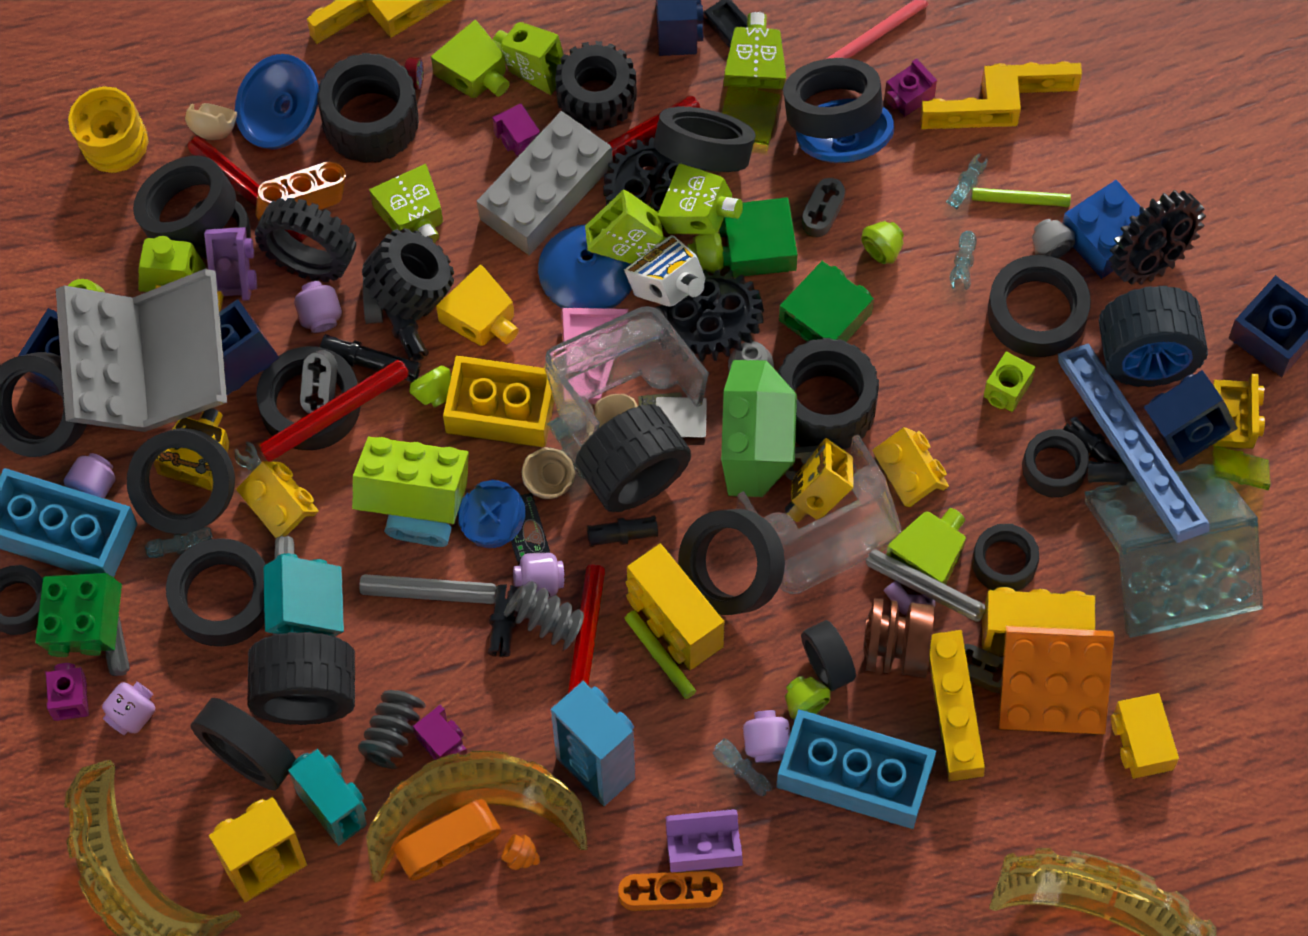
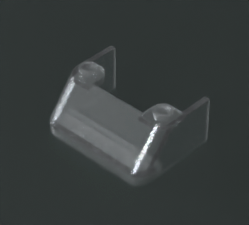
[544,306,709,447]
[737,435,901,594]

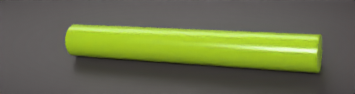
[971,187,1071,207]
[624,610,696,699]

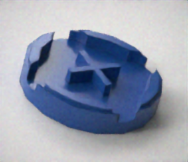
[458,480,526,549]

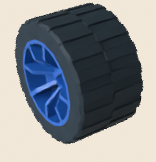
[1099,286,1208,387]

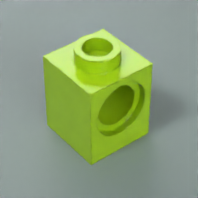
[983,351,1036,413]

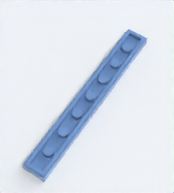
[1058,343,1209,543]

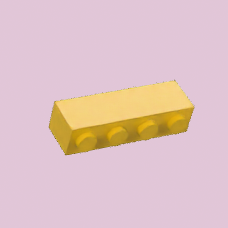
[929,630,985,782]

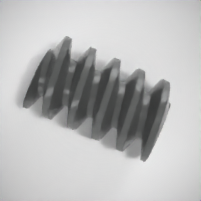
[504,581,584,651]
[358,690,426,769]

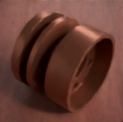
[863,598,934,678]

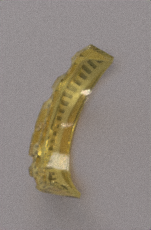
[366,751,588,883]
[64,760,242,936]
[989,848,1217,936]

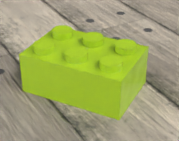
[352,436,469,524]

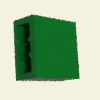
[718,197,798,278]
[779,260,874,342]
[35,573,122,657]

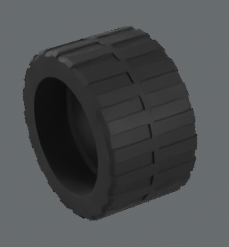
[317,53,419,163]
[778,338,879,449]
[575,404,691,512]
[247,632,355,725]

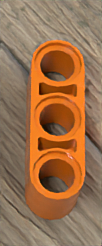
[255,162,346,221]
[393,799,502,881]

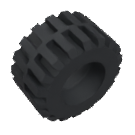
[555,41,637,131]
[362,229,454,320]

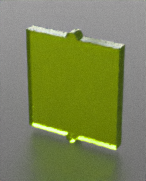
[722,85,780,145]
[1212,445,1271,491]

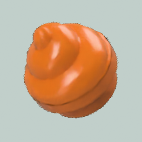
[501,834,540,870]

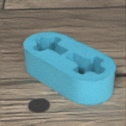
[384,515,452,547]

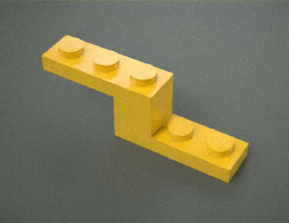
[307,0,453,44]
[920,61,1082,129]

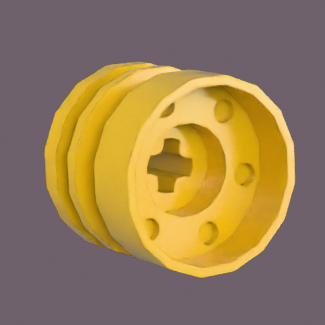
[68,86,149,173]

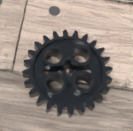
[603,137,706,235]
[1109,190,1206,285]
[655,269,764,362]

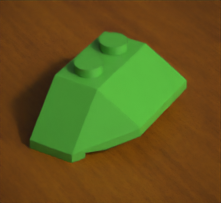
[721,360,797,497]

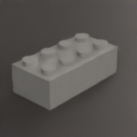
[477,111,613,256]

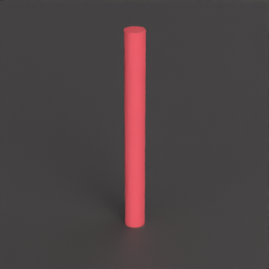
[826,0,928,59]

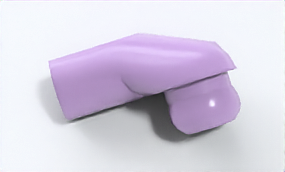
[883,581,935,616]

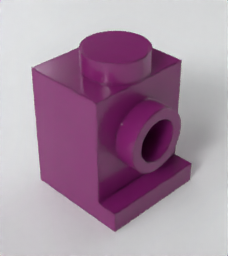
[885,58,937,117]
[493,103,540,157]
[46,663,89,721]
[413,704,468,767]

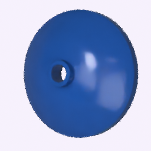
[235,54,319,149]
[796,99,894,163]
[538,224,632,309]

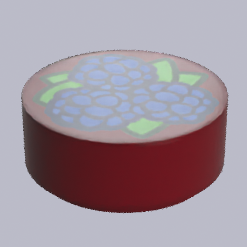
[404,57,424,90]

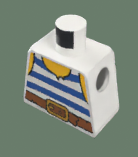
[624,235,706,307]

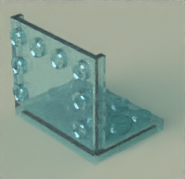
[1085,464,1264,638]

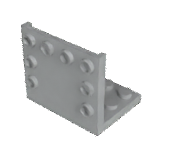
[56,269,227,432]

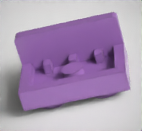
[204,227,257,301]
[665,810,743,872]

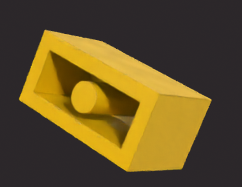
[1110,693,1179,779]

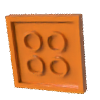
[998,626,1114,734]

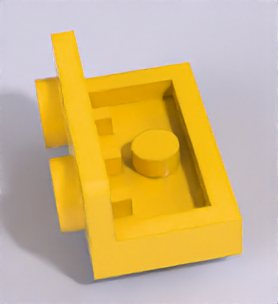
[1213,374,1265,449]
[872,427,949,507]
[236,461,319,538]

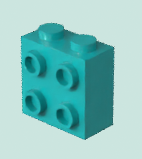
[263,553,344,637]
[288,749,367,846]

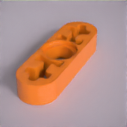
[618,871,723,911]

